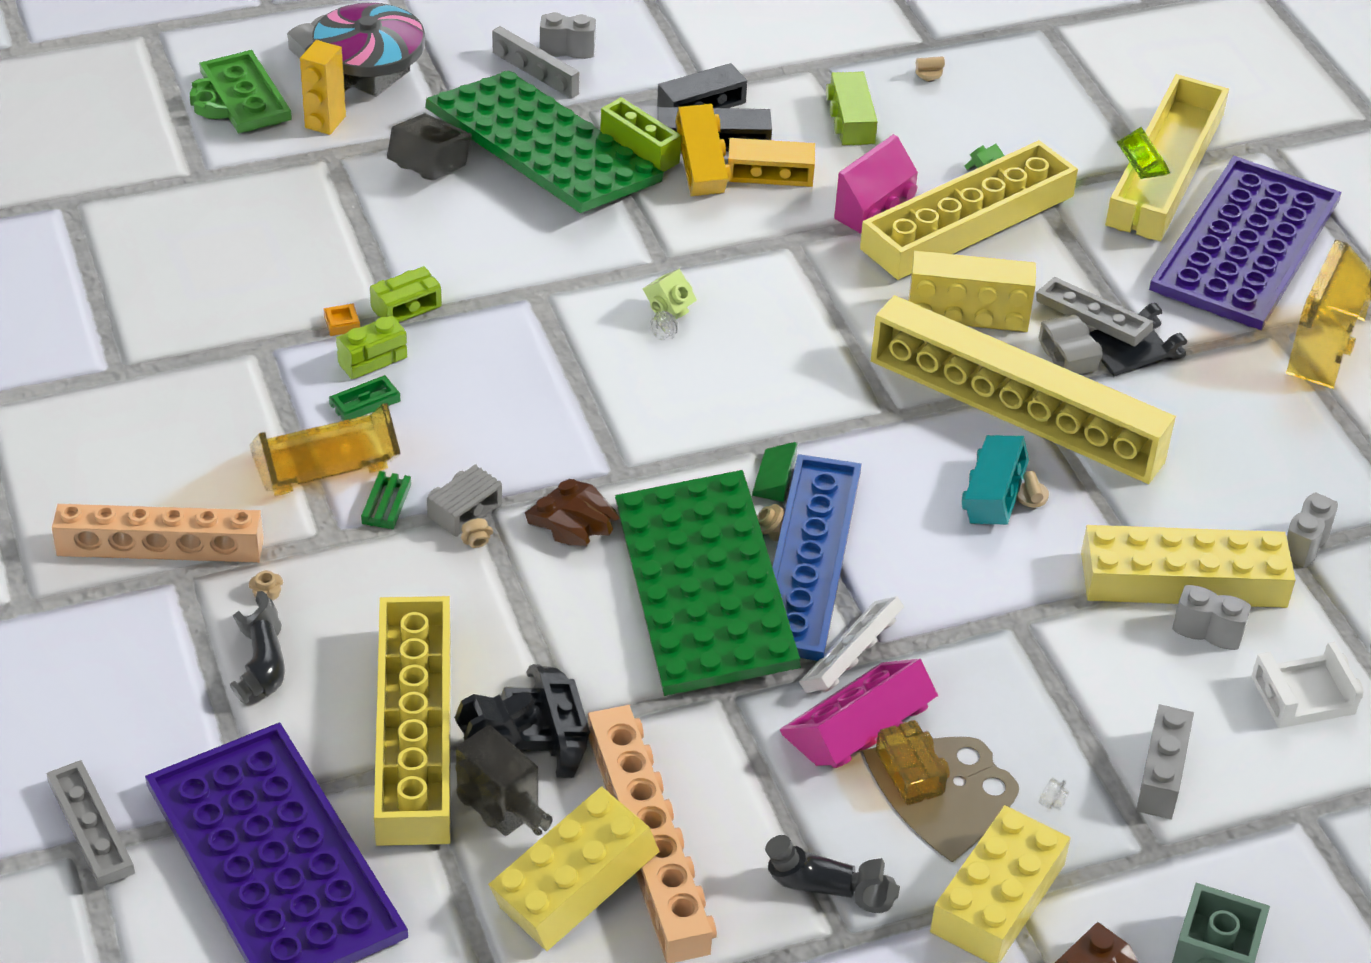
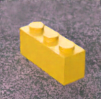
[300,40,346,135]
[675,104,731,196]
[728,138,815,187]

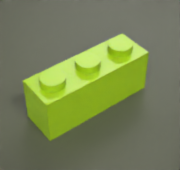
[826,71,878,145]
[600,97,681,172]

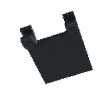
[1089,303,1187,377]

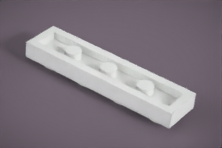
[799,596,904,693]

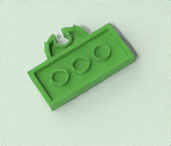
[189,50,292,133]

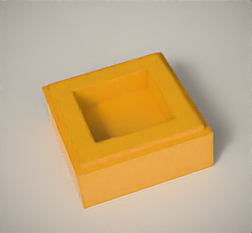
[323,303,360,336]

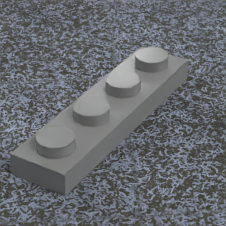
[492,26,579,99]
[1036,277,1153,346]
[46,760,135,887]

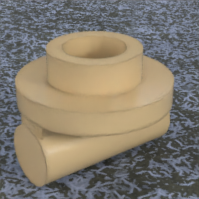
[915,56,945,81]
[1017,471,1049,507]
[757,504,785,541]

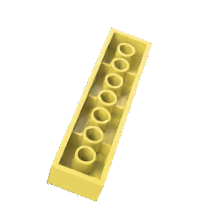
[860,140,1078,280]
[374,596,451,846]

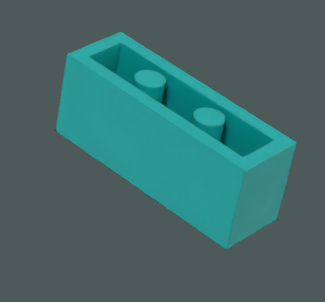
[961,435,1029,525]

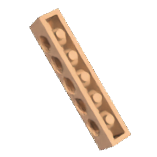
[52,504,264,563]

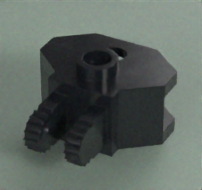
[454,691,543,766]

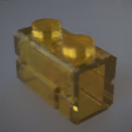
[876,720,950,805]

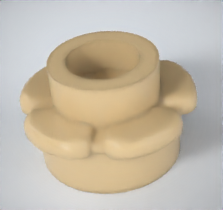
[461,518,493,548]
[249,570,283,601]

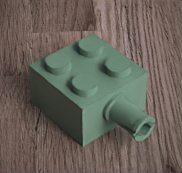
[1172,882,1270,963]

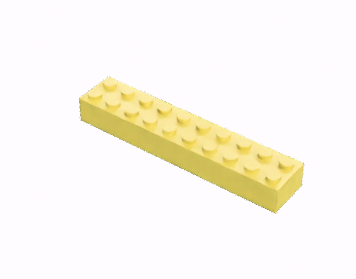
[870,295,1176,484]

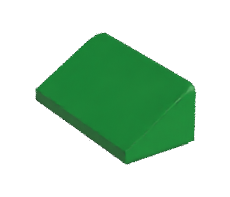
[752,442,798,502]

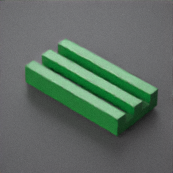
[329,375,401,423]
[361,471,411,530]

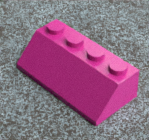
[779,658,938,768]

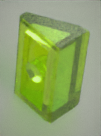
[1117,127,1171,179]

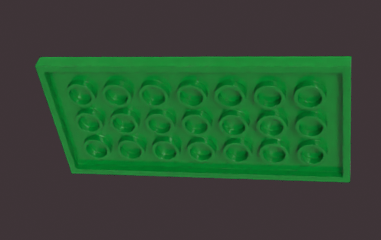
[425,71,664,213]
[615,470,801,696]

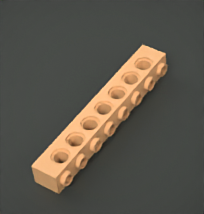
[588,705,717,963]

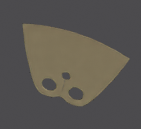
[862,737,1019,862]

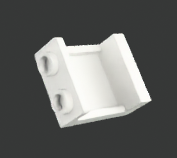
[1251,642,1364,728]

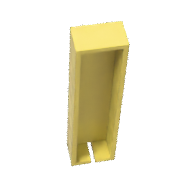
[1105,74,1229,242]

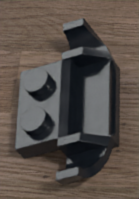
[501,664,590,778]

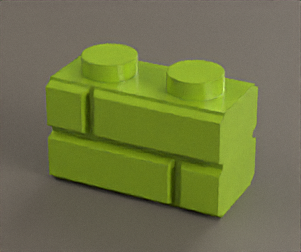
[370,266,442,322]
[336,315,408,379]

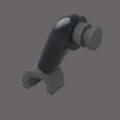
[230,591,285,705]
[765,835,900,913]

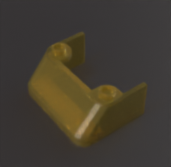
[1286,239,1371,389]
[249,403,401,496]

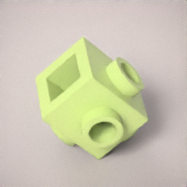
[642,268,697,320]

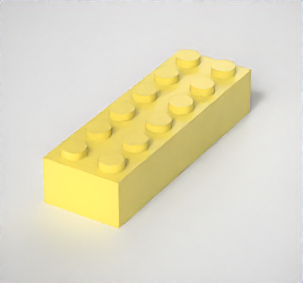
[1081,525,1296,608]

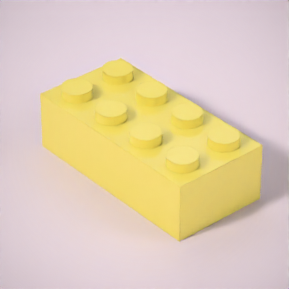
[908,251,1036,332]
[488,786,659,951]
[930,805,1071,963]

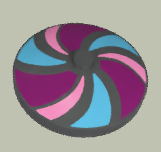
[312,3,425,77]

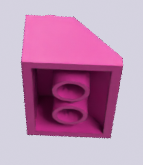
[834,134,918,234]

